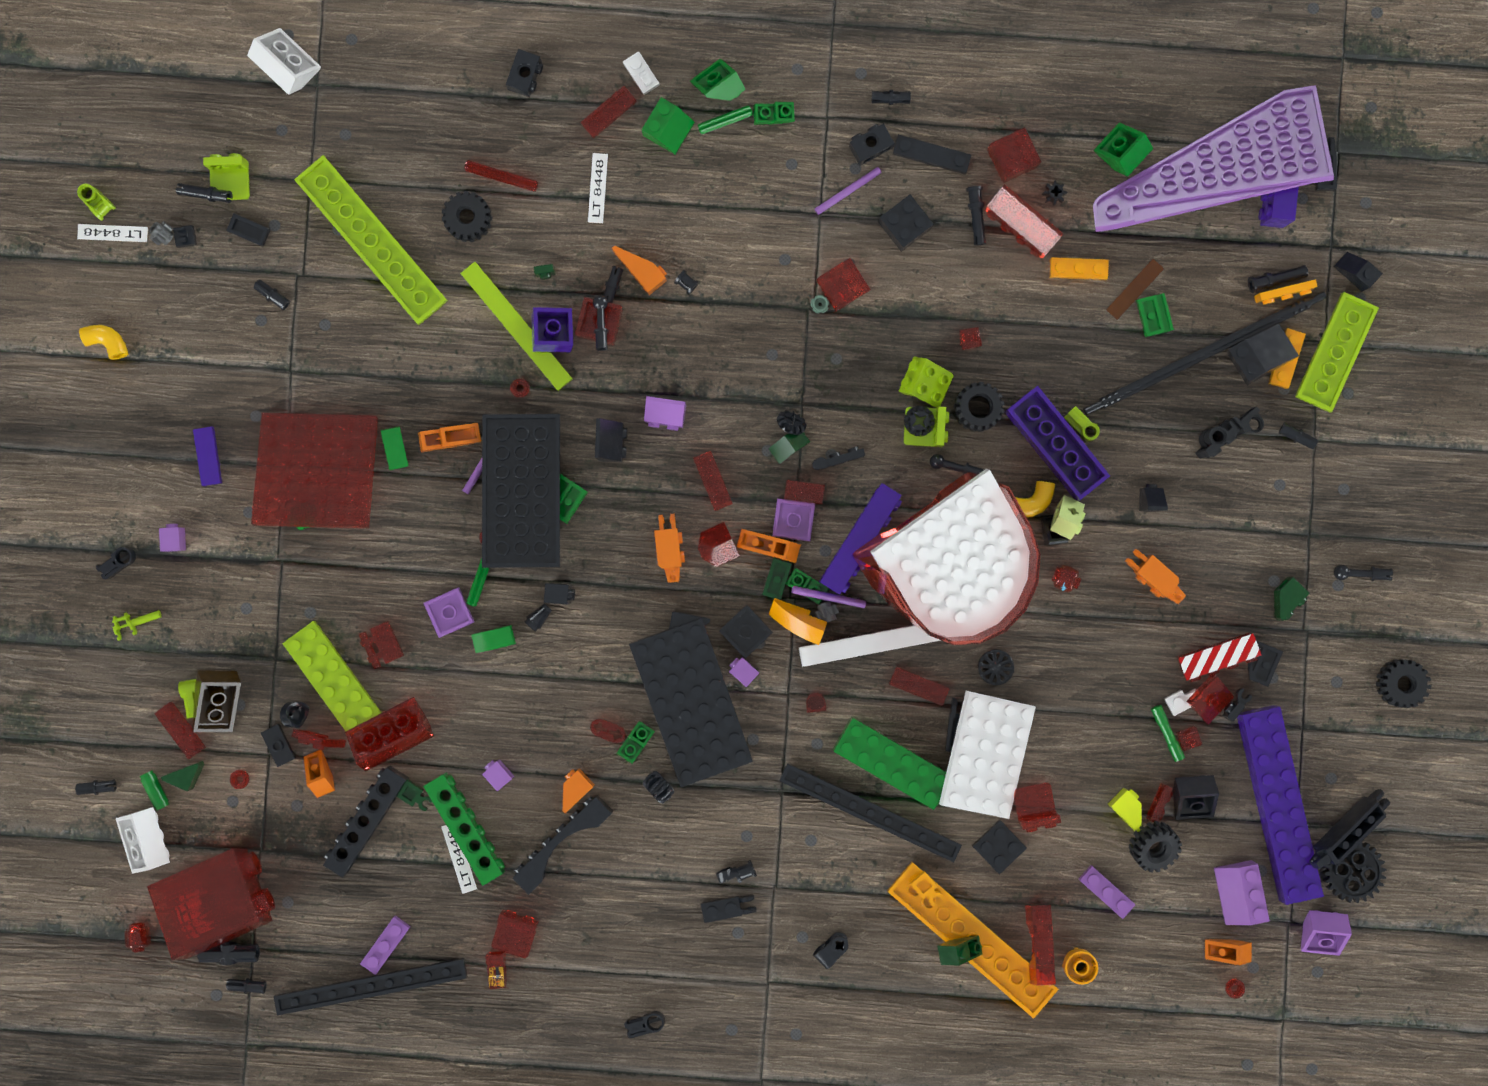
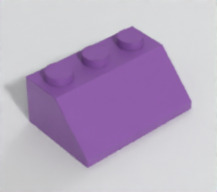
[1214,860,1270,925]

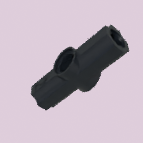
[197,942,260,965]

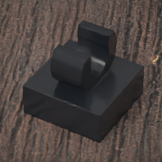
[173,225,197,248]

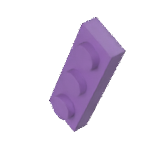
[1078,865,1135,919]
[360,916,411,975]

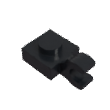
[1222,688,1252,722]

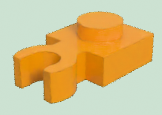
[910,871,944,907]

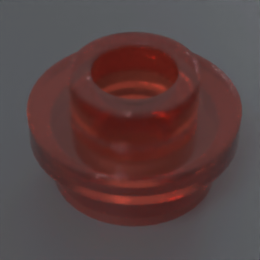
[510,379,530,398]
[230,770,250,789]
[1225,979,1245,999]

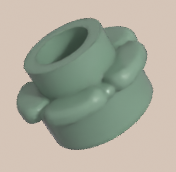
[811,295,829,314]

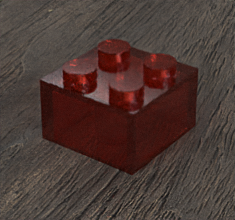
[987,127,1041,184]
[575,297,623,346]

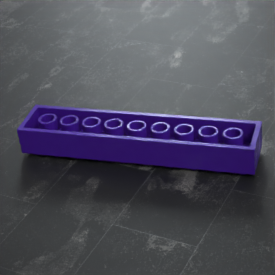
[1237,705,1324,905]

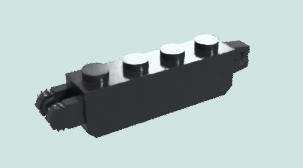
[1309,789,1390,869]

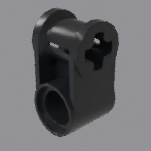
[813,932,849,969]

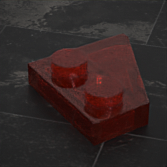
[291,729,346,750]

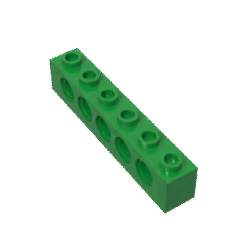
[423,772,505,886]

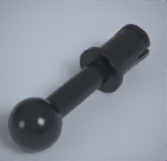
[593,295,609,351]
[930,454,985,478]
[1334,565,1393,582]

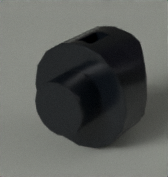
[280,701,309,728]

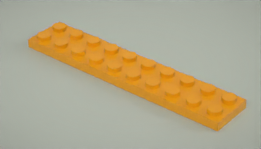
[887,862,1059,1019]

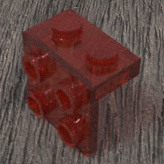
[1014,782,1061,832]
[491,910,539,958]

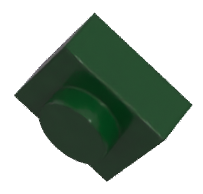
[534,264,556,280]

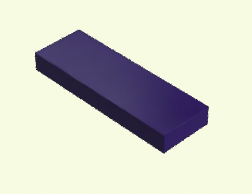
[193,427,222,486]

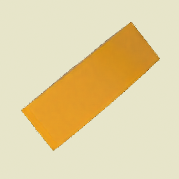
[769,598,827,645]

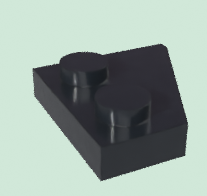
[1247,640,1283,687]

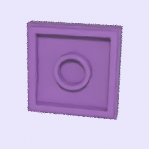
[772,498,815,542]
[424,587,475,638]

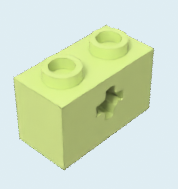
[1050,495,1085,540]

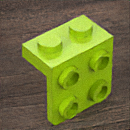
[203,153,250,200]
[899,357,953,408]
[904,407,949,447]

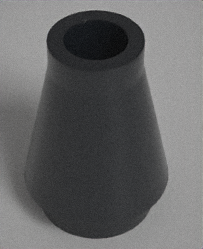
[524,603,552,632]

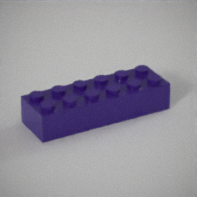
[1004,386,1110,501]
[819,483,902,594]

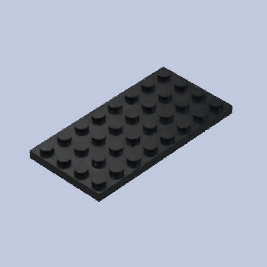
[482,414,560,568]
[629,618,753,787]

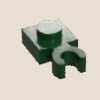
[396,780,432,811]

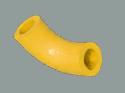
[79,325,129,360]
[1011,481,1055,517]

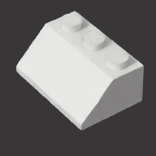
[247,28,321,95]
[116,807,170,874]

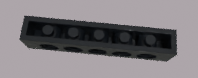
[323,765,409,878]

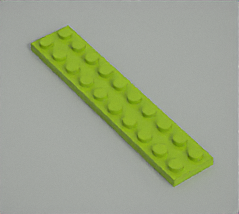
[294,155,448,325]

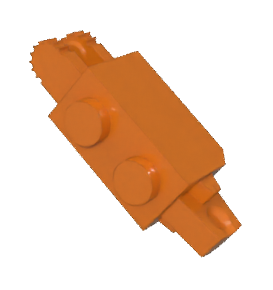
[654,513,685,583]
[1125,549,1186,604]

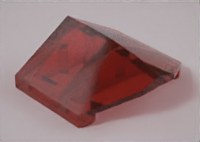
[698,522,740,567]

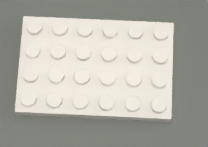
[939,691,1036,819]

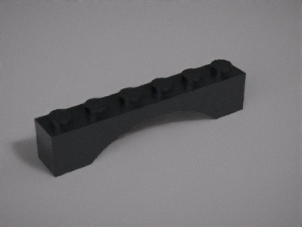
[513,795,613,895]

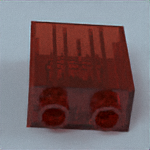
[147,848,275,960]

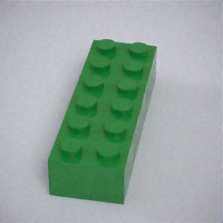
[832,716,946,810]

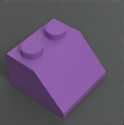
[644,396,686,431]
[1301,910,1352,956]

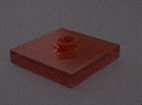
[1186,673,1234,725]

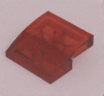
[816,258,871,312]

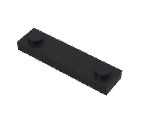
[892,134,971,175]

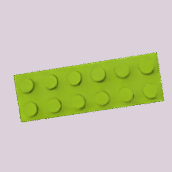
[1295,292,1379,413]
[282,621,382,737]

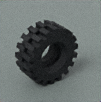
[442,191,492,242]
[1376,659,1431,708]
[1129,821,1182,873]

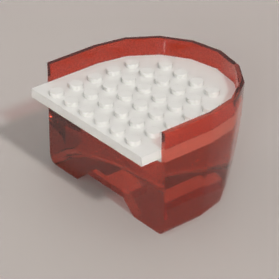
[853,469,1041,645]

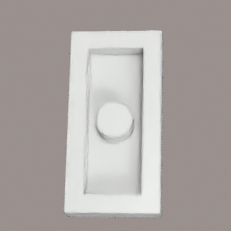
[623,51,660,95]

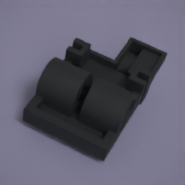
[1195,407,1264,459]

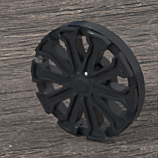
[978,649,1014,685]

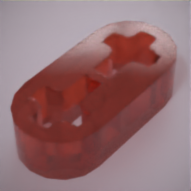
[590,718,626,743]

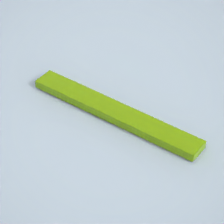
[460,262,573,391]

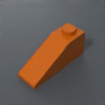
[612,246,667,295]
[737,529,801,563]

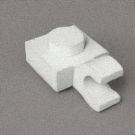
[1164,689,1201,716]

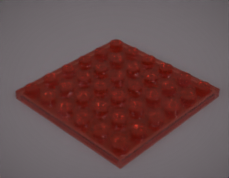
[251,413,378,529]

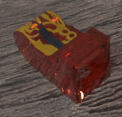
[485,951,507,989]

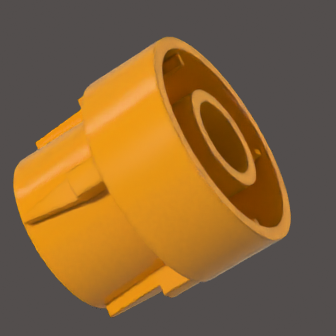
[1062,948,1098,985]

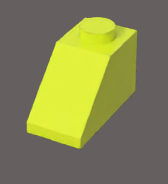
[1108,788,1142,832]

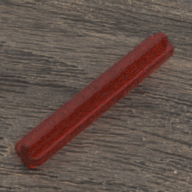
[464,160,538,192]

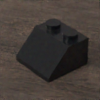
[1173,775,1219,820]

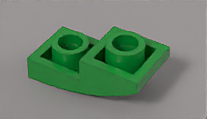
[753,102,795,125]
[381,426,409,470]
[786,568,830,605]
[471,625,516,653]
[616,721,655,764]

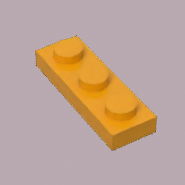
[1049,257,1109,280]
[1254,279,1318,305]
[1268,328,1306,389]

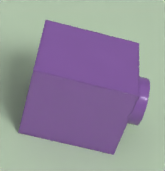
[159,524,186,552]
[729,657,759,687]
[482,759,515,791]

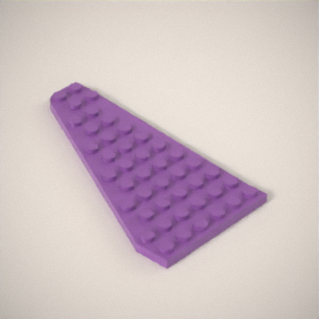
[1093,85,1334,232]

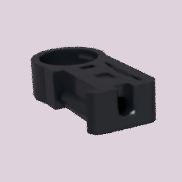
[96,547,136,580]
[624,1011,665,1038]

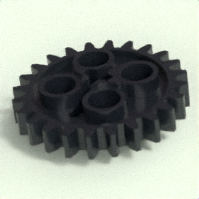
[1321,842,1387,903]

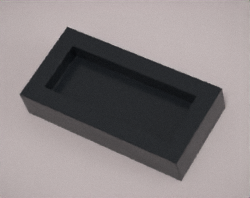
[226,214,271,247]

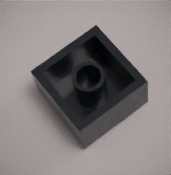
[878,194,934,252]

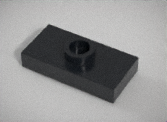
[261,724,296,767]

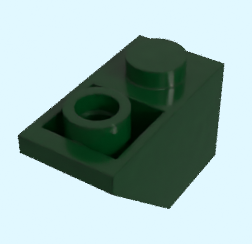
[1274,577,1310,621]
[937,935,982,966]

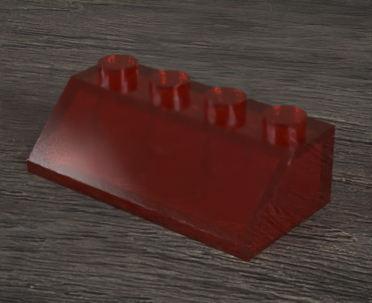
[984,184,1064,259]
[345,697,434,771]

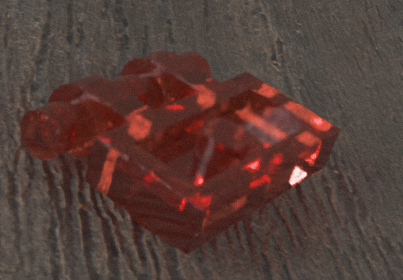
[359,621,404,669]

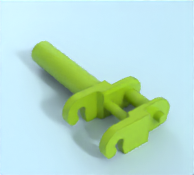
[112,610,162,641]

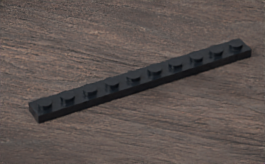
[779,763,962,863]
[274,958,468,1016]

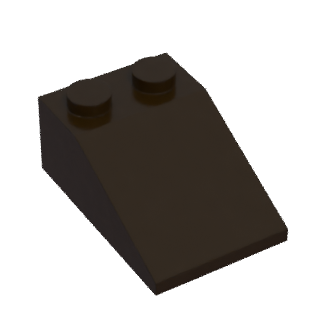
[193,670,241,732]

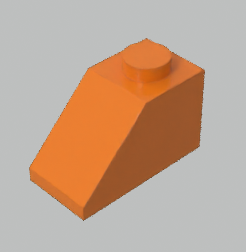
[304,749,335,798]
[562,768,595,813]
[1205,939,1252,965]

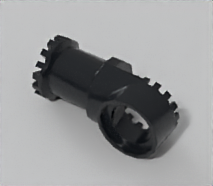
[716,860,757,884]

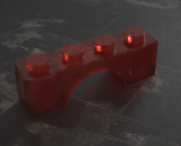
[1025,904,1056,986]

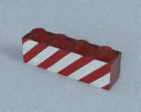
[1176,632,1261,682]

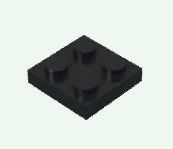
[719,605,773,659]
[972,819,1027,875]

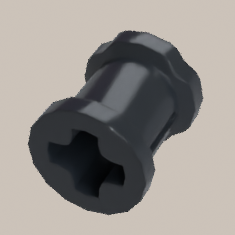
[674,270,699,295]

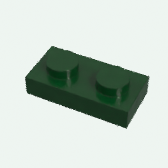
[762,558,792,600]

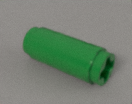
[140,770,170,811]

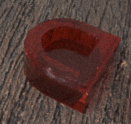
[806,692,826,713]

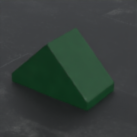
[768,432,810,464]
[161,761,204,792]

